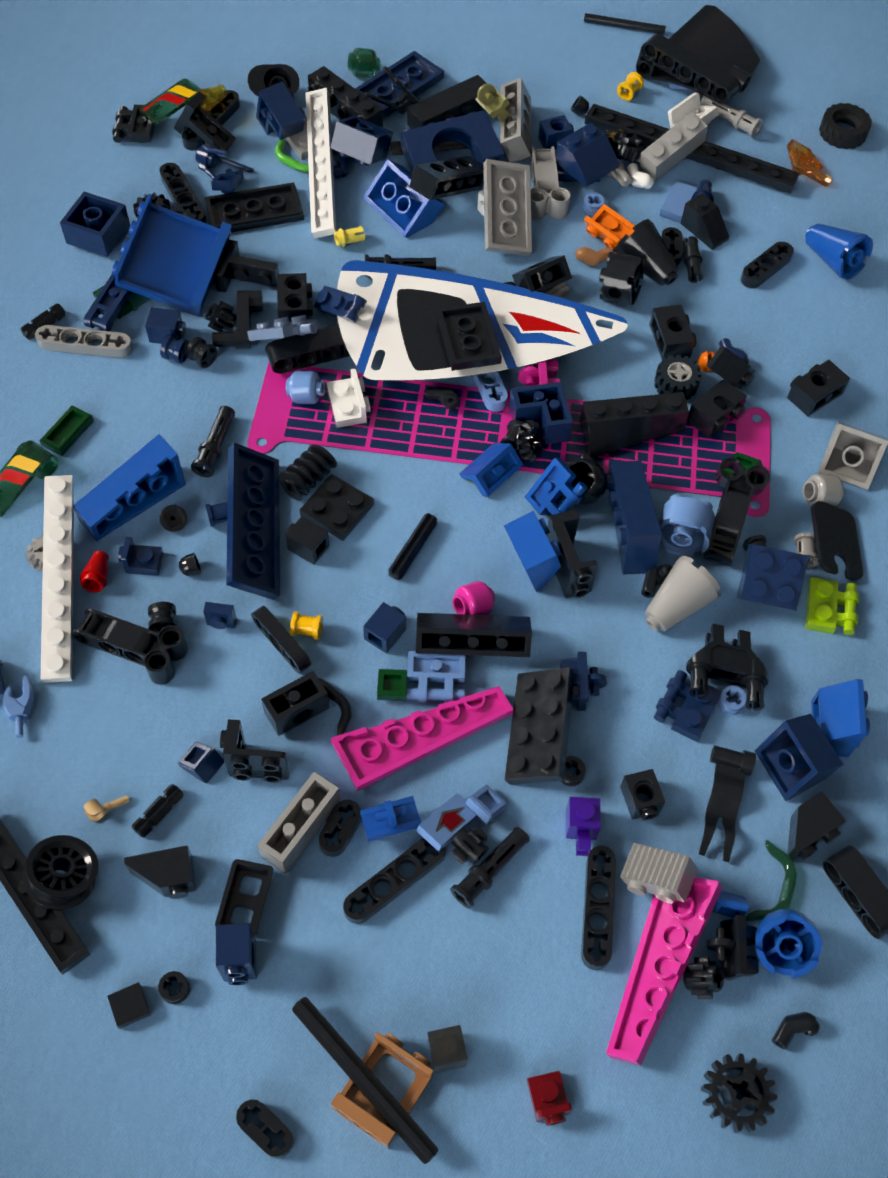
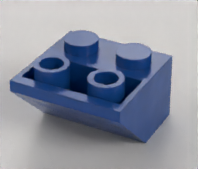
[811,679,870,757]

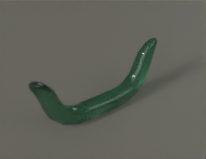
[746,840,797,921]

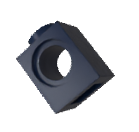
[538,115,574,149]

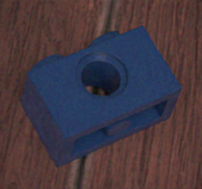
[216,923,257,986]

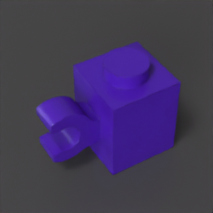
[566,797,601,856]

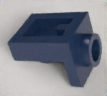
[118,537,163,576]

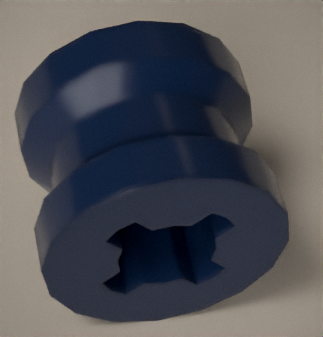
[160,334,189,364]

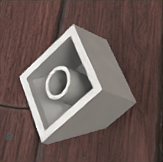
[818,421,888,490]

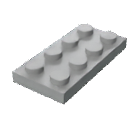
[483,159,532,256]

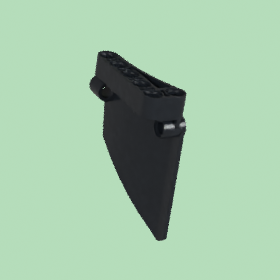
[636,5,760,104]

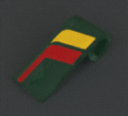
[139,78,208,125]
[0,440,58,517]

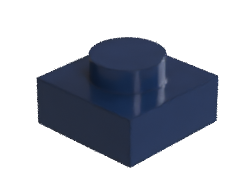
[203,602,237,629]

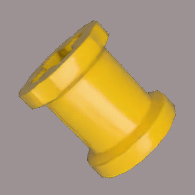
[617,72,644,101]
[290,611,323,640]

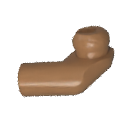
[575,247,610,267]

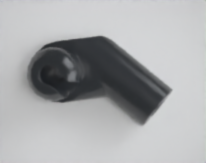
[772,1012,820,1050]

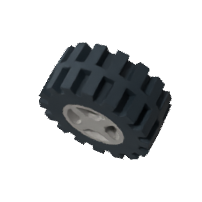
[654,355,702,400]

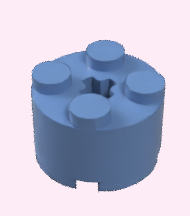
[658,494,715,557]

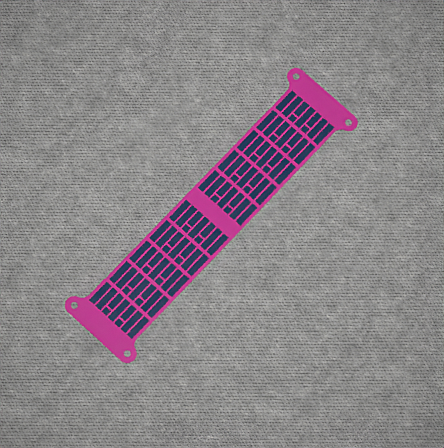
[247,362,771,517]

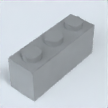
[640,111,708,181]
[257,772,341,874]

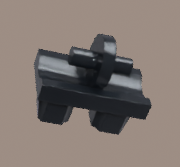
[707,915,759,981]

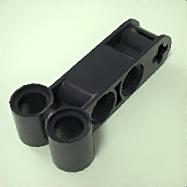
[703,457,770,566]
[72,608,188,685]

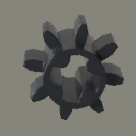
[205,301,236,332]
[451,826,489,865]
[683,957,724,999]

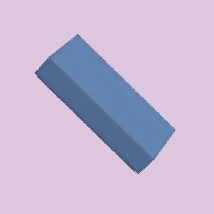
[659,181,697,223]

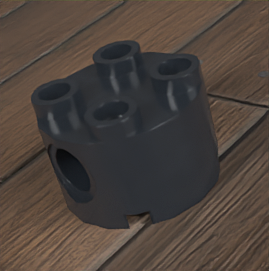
[599,251,645,305]

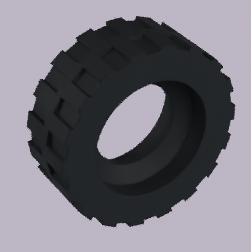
[819,103,872,149]

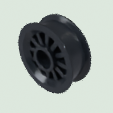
[23,835,98,910]

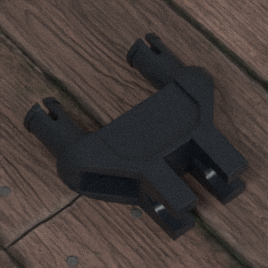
[686,623,769,711]

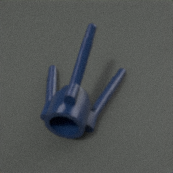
[195,145,254,179]

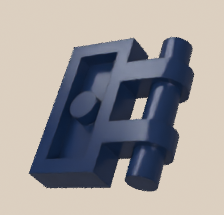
[654,670,722,742]

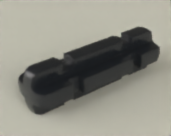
[20,303,66,340]
[132,784,184,838]

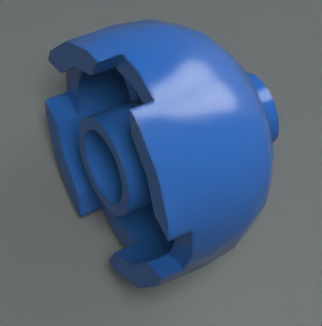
[755,909,822,978]

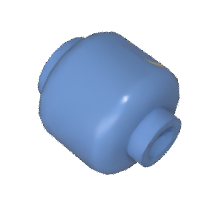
[286,371,325,404]

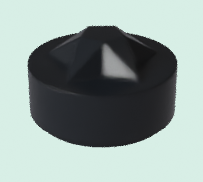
[159,505,187,532]

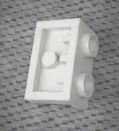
[326,369,370,428]

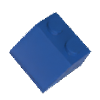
[504,511,562,592]

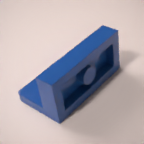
[459,443,523,496]

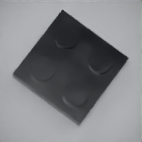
[299,474,374,541]

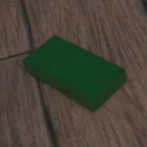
[39,405,94,456]

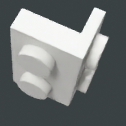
[668,93,719,129]

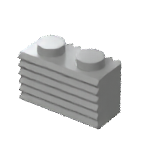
[620,843,698,904]

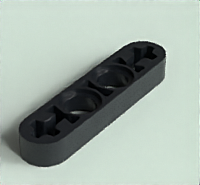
[182,90,240,151]
[159,163,206,223]
[343,838,445,924]
[581,845,616,970]

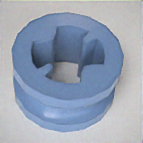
[583,193,605,216]
[718,685,746,715]

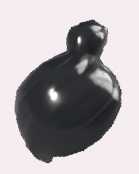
[568,449,608,505]

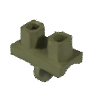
[475,83,511,122]

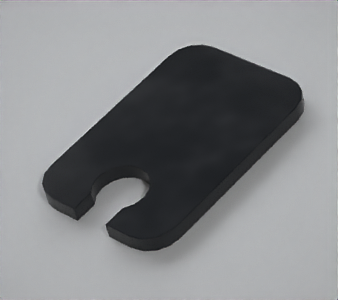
[811,501,863,581]

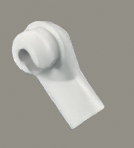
[627,163,654,189]

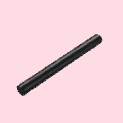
[584,13,666,35]

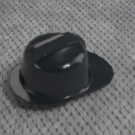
[247,64,300,97]

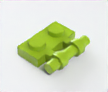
[805,577,859,636]

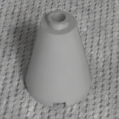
[645,556,721,632]

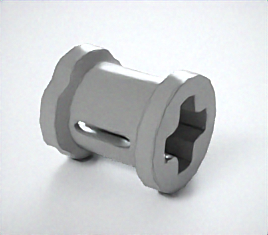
[794,532,819,568]

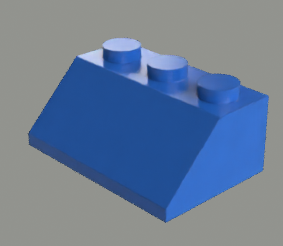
[363,159,445,238]

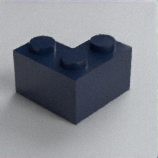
[256,81,306,141]
[509,382,573,445]

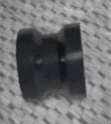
[186,337,218,368]
[148,601,177,633]

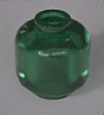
[347,47,380,78]

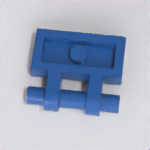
[525,458,588,521]

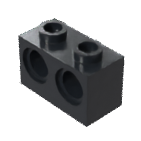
[277,273,313,321]

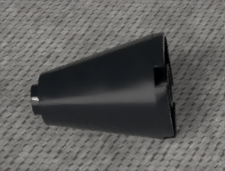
[615,219,679,286]

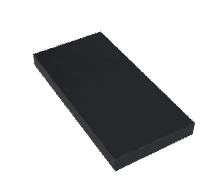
[204,182,304,232]

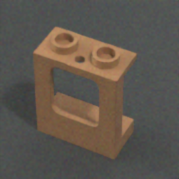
[330,1032,434,1149]

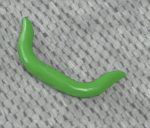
[275,139,309,173]

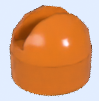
[697,351,715,373]

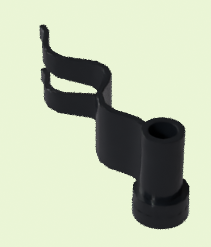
[699,745,756,863]

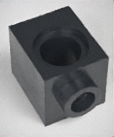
[620,769,665,820]

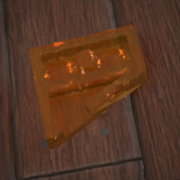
[787,139,832,187]

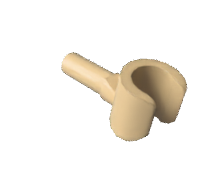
[84,795,130,822]

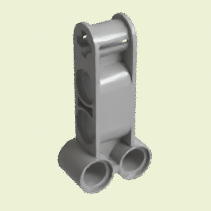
[530,146,571,220]

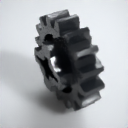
[605,129,648,162]
[701,1053,777,1133]

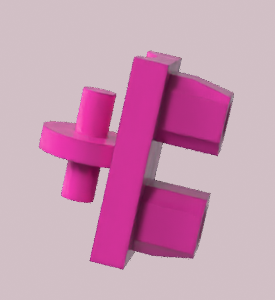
[518,359,560,386]

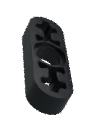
[740,242,794,288]
[251,605,311,673]

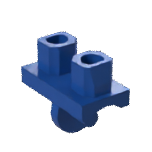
[360,796,421,842]

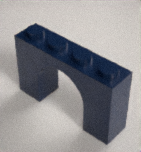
[400,110,504,173]

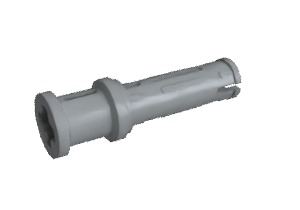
[700,96,763,138]

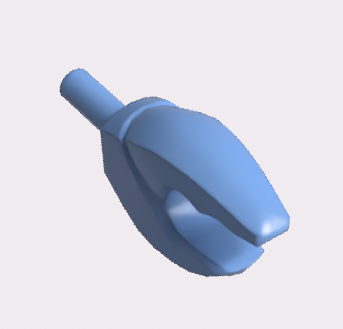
[3,676,35,738]

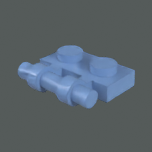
[406,651,465,703]

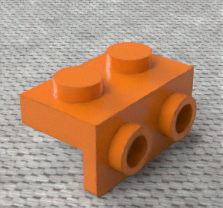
[584,204,635,251]

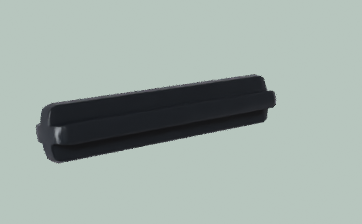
[388,513,437,580]

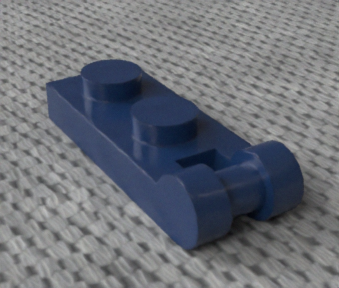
[84,274,132,331]
[313,285,367,323]

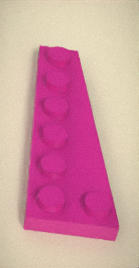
[331,686,514,792]
[606,877,722,1066]

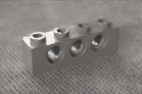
[500,78,531,163]

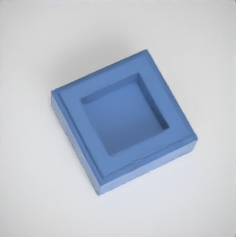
[465,784,508,824]

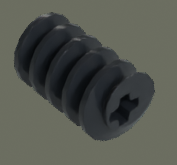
[279,444,337,501]

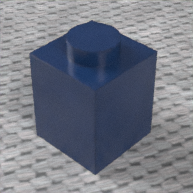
[145,307,186,344]
[363,602,406,654]

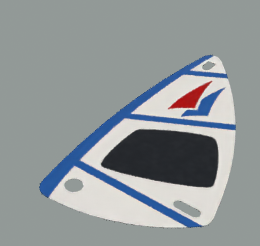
[337,260,628,381]

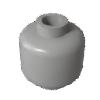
[802,474,844,507]

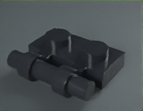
[112,104,157,143]

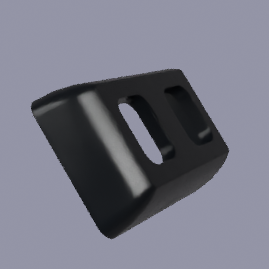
[215,859,274,936]

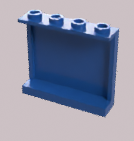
[112,193,232,316]

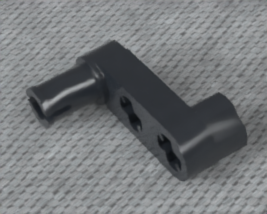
[212,290,263,349]

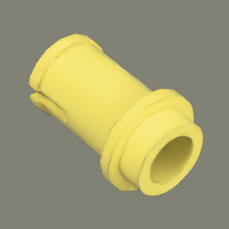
[334,226,365,247]

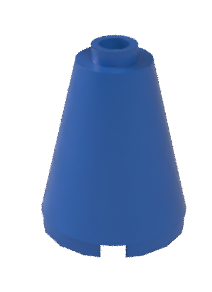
[805,223,873,280]

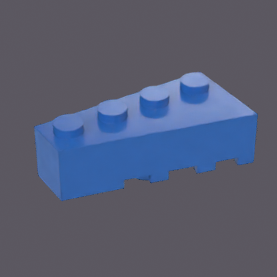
[73,434,186,542]

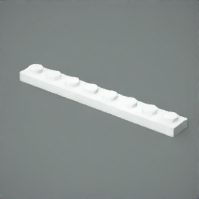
[306,88,336,239]
[41,475,74,683]

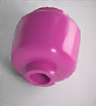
[452,581,495,615]

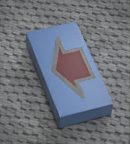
[416,793,478,851]

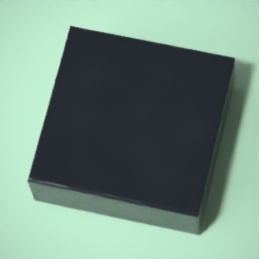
[107,982,151,1029]

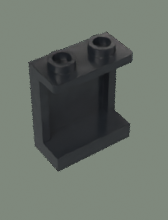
[546,509,598,599]

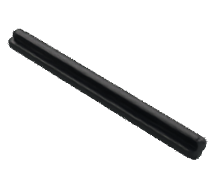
[292,997,439,1164]

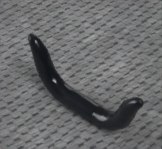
[318,678,352,735]

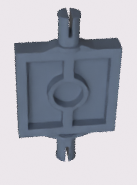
[247,315,319,341]

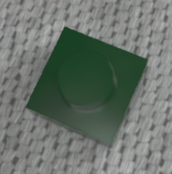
[377,669,407,701]

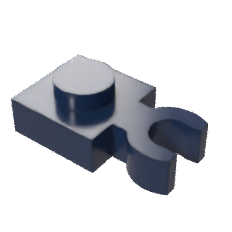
[211,168,244,194]

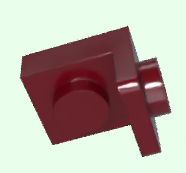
[526,1071,572,1126]

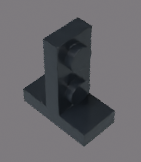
[174,91,236,156]
[214,239,279,292]

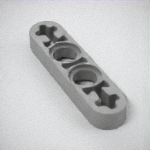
[35,325,133,358]

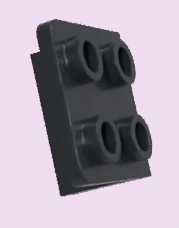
[220,719,289,783]

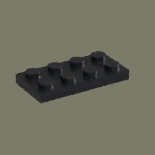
[505,667,575,785]

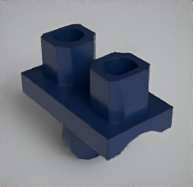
[560,652,607,711]

